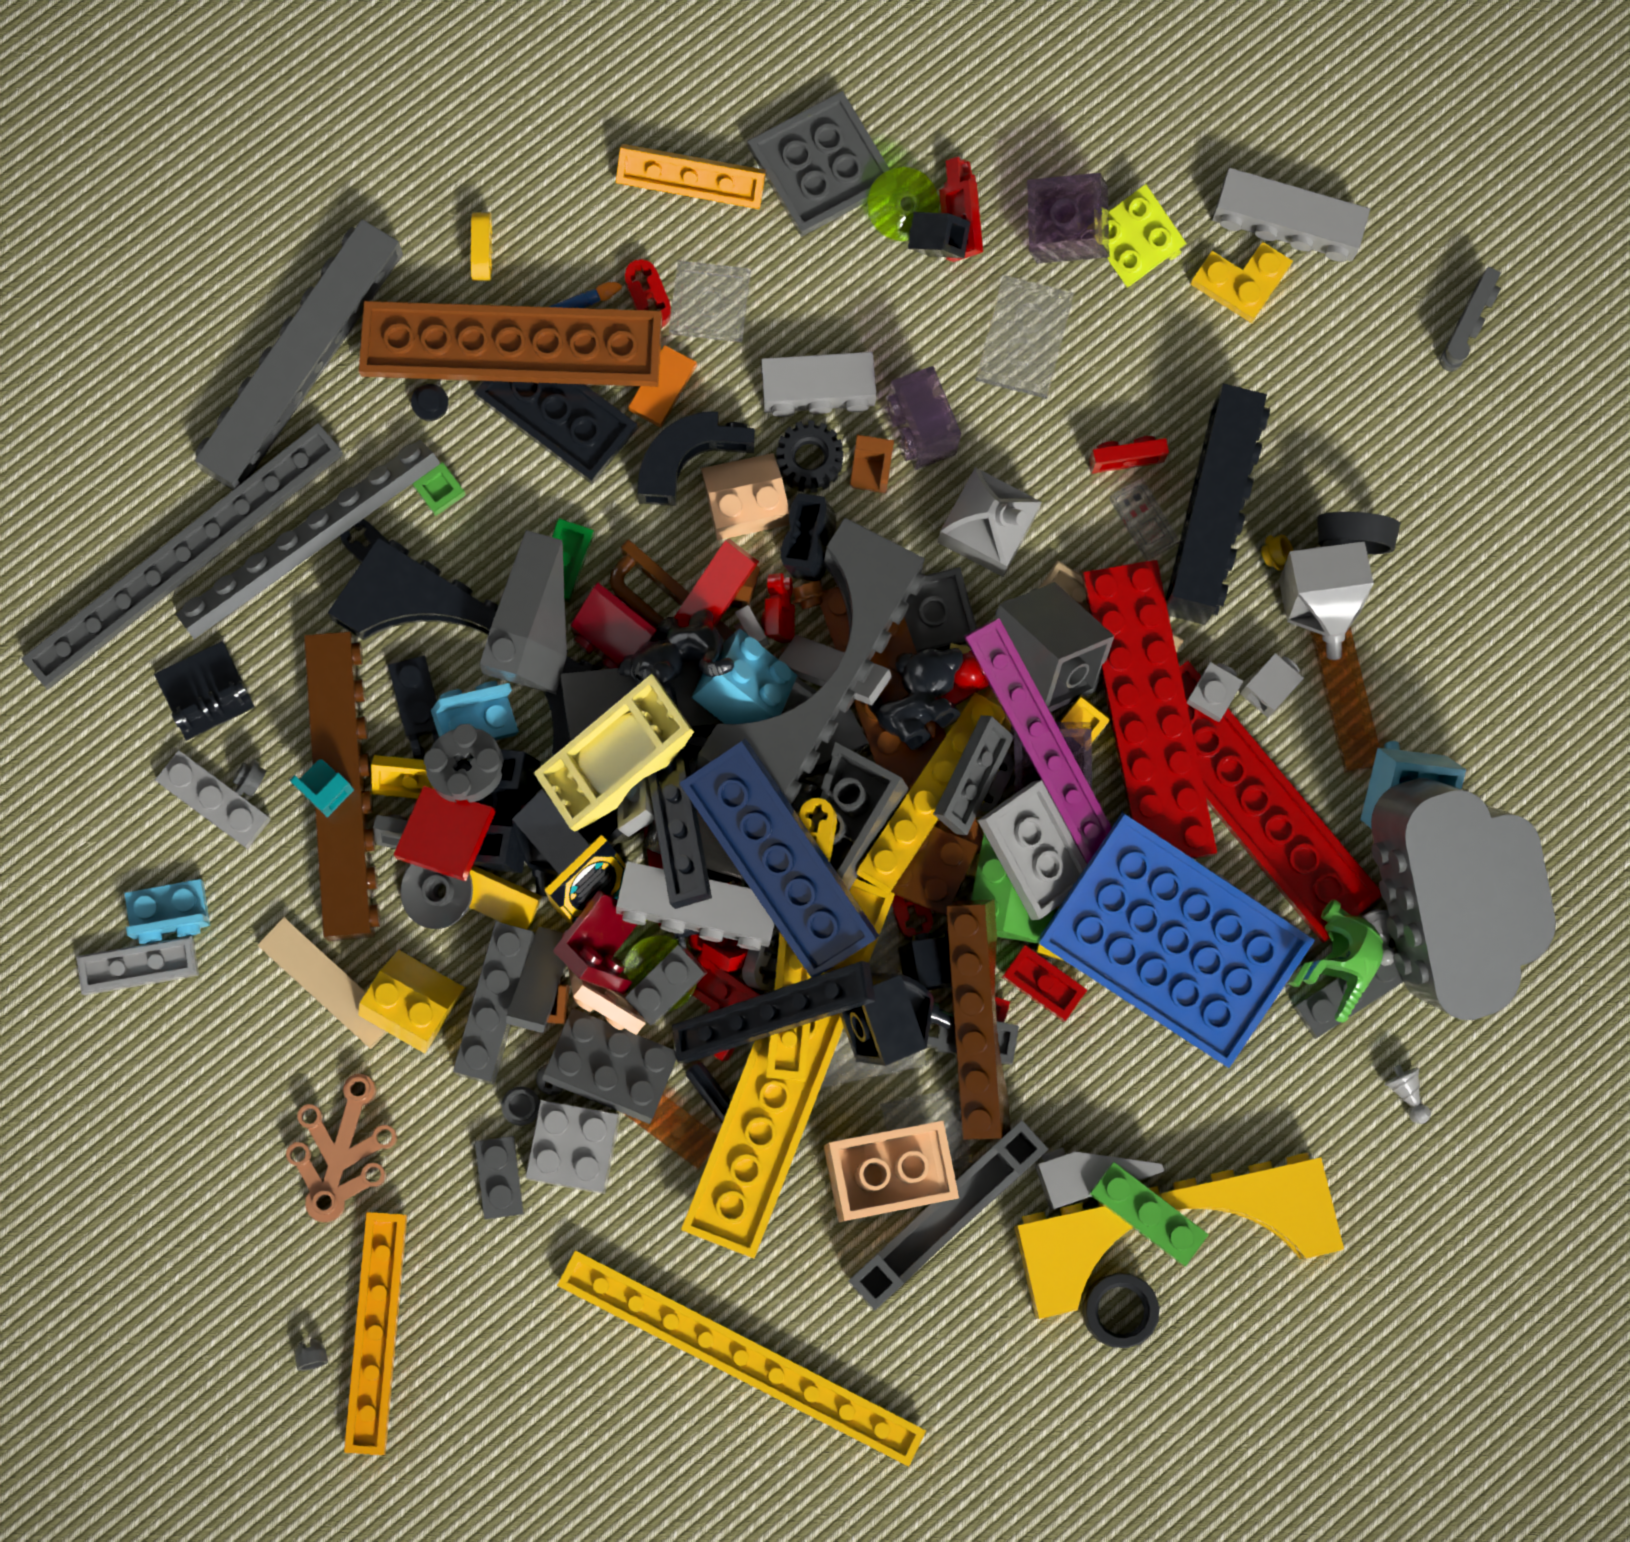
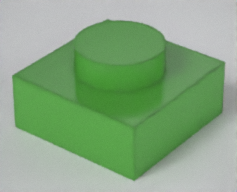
[412,462,466,516]

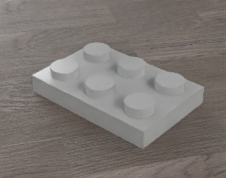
[978,780,1087,920]

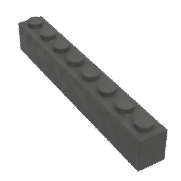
[195,219,403,490]

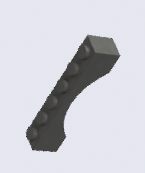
[847,1120,1048,1311]

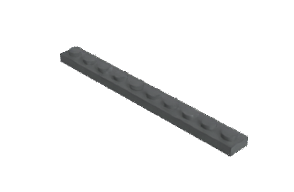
[21,423,344,690]

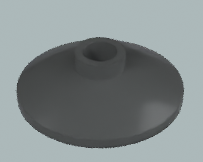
[400,864,473,929]

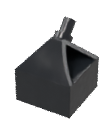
[512,789,614,896]
[839,972,954,1066]

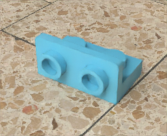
[431,681,519,741]
[124,879,210,944]

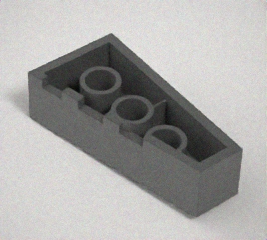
[811,742,909,890]

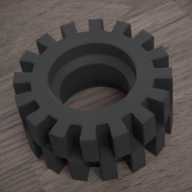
[776,420,844,493]

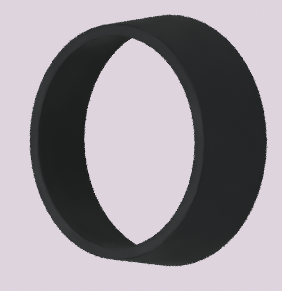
[1317,511,1401,555]

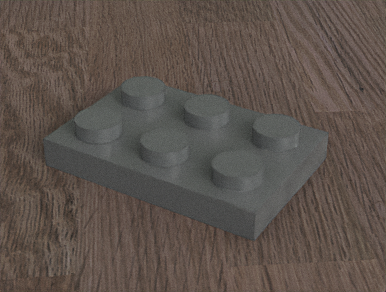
[542,1008,676,1124]

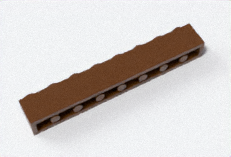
[304,632,381,942]

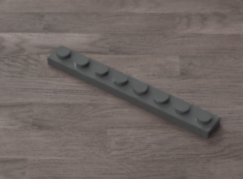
[176,440,440,639]

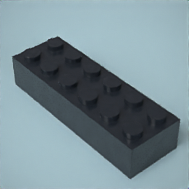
[1165,383,1270,625]

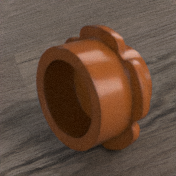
[792,580,828,610]

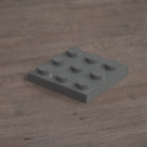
[747,91,897,237]

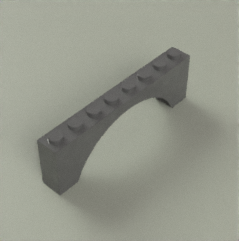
[696,518,926,804]

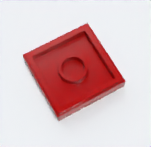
[393,786,495,882]

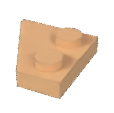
[568,968,645,1035]

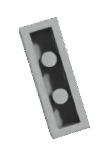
[761,352,876,417]

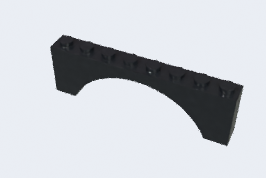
[328,538,599,756]

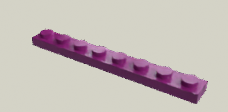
[963,618,1112,864]

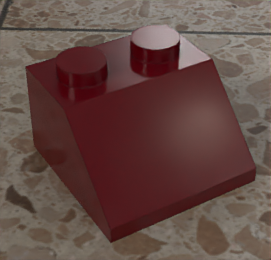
[571,583,658,669]

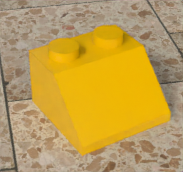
[358,950,465,1054]

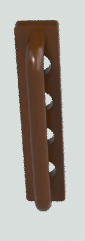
[609,539,734,643]

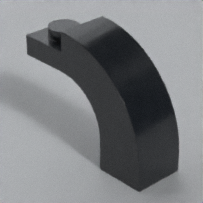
[637,412,755,506]

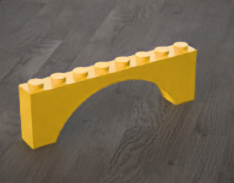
[1014,1152,1344,1319]

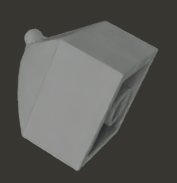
[938,467,1042,577]
[1279,542,1374,660]

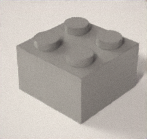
[526,1100,620,1194]

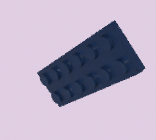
[679,738,879,978]

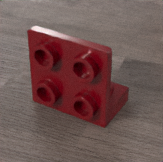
[553,890,637,994]

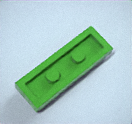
[1089,1162,1209,1267]

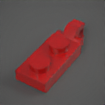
[939,156,983,262]

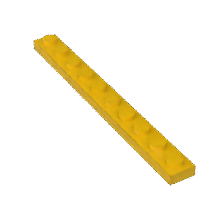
[557,1250,926,1467]

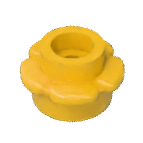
[1261,534,1294,571]

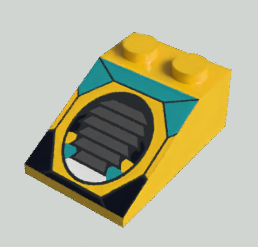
[545,835,626,926]

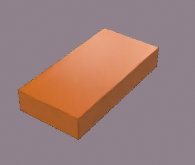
[628,345,697,428]

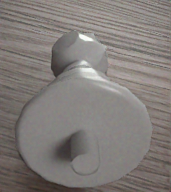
[1362,909,1396,966]
[1384,1065,1431,1124]

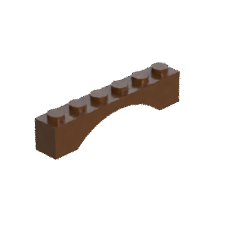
[946,899,1011,1140]

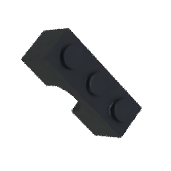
[474,749,541,873]

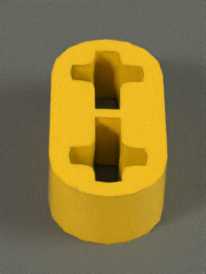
[471,212,492,281]
[799,798,837,862]

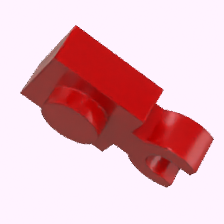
[761,573,795,643]
[688,934,748,972]

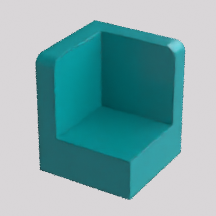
[289,759,354,818]

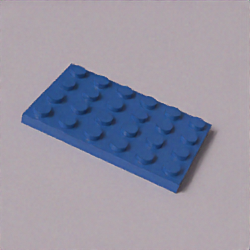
[1036,813,1315,1068]

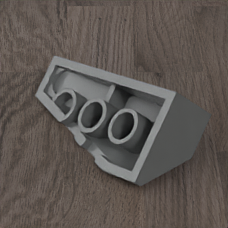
[480,530,567,694]

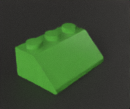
[971,833,1057,943]

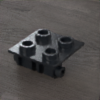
[154,641,255,741]

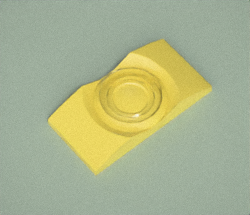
[534,674,694,831]

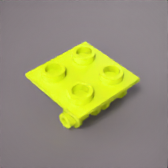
[1087,184,1187,288]

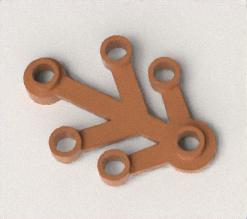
[286,1074,397,1223]

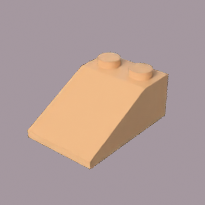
[824,1121,959,1223]

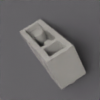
[1035,1148,1164,1210]

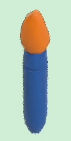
[549,282,622,308]

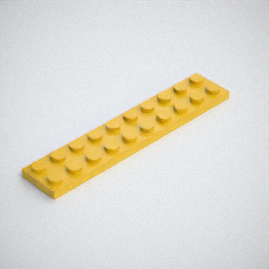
[681,879,895,1259]

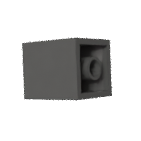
[995,582,1114,712]

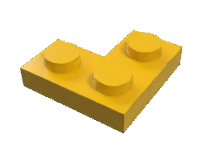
[1190,241,1293,323]

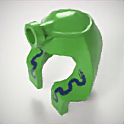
[1288,899,1383,1022]

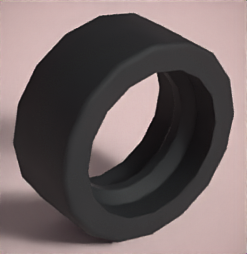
[1083,1273,1160,1348]

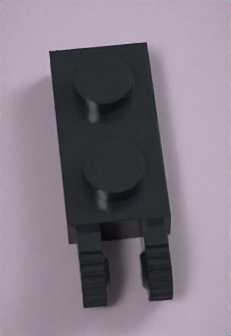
[388,655,439,760]

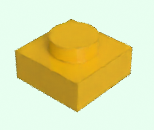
[1057,695,1111,749]

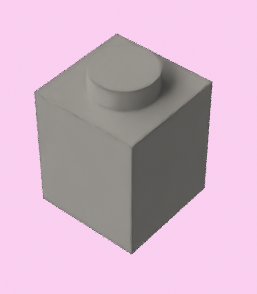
[1240,653,1304,718]

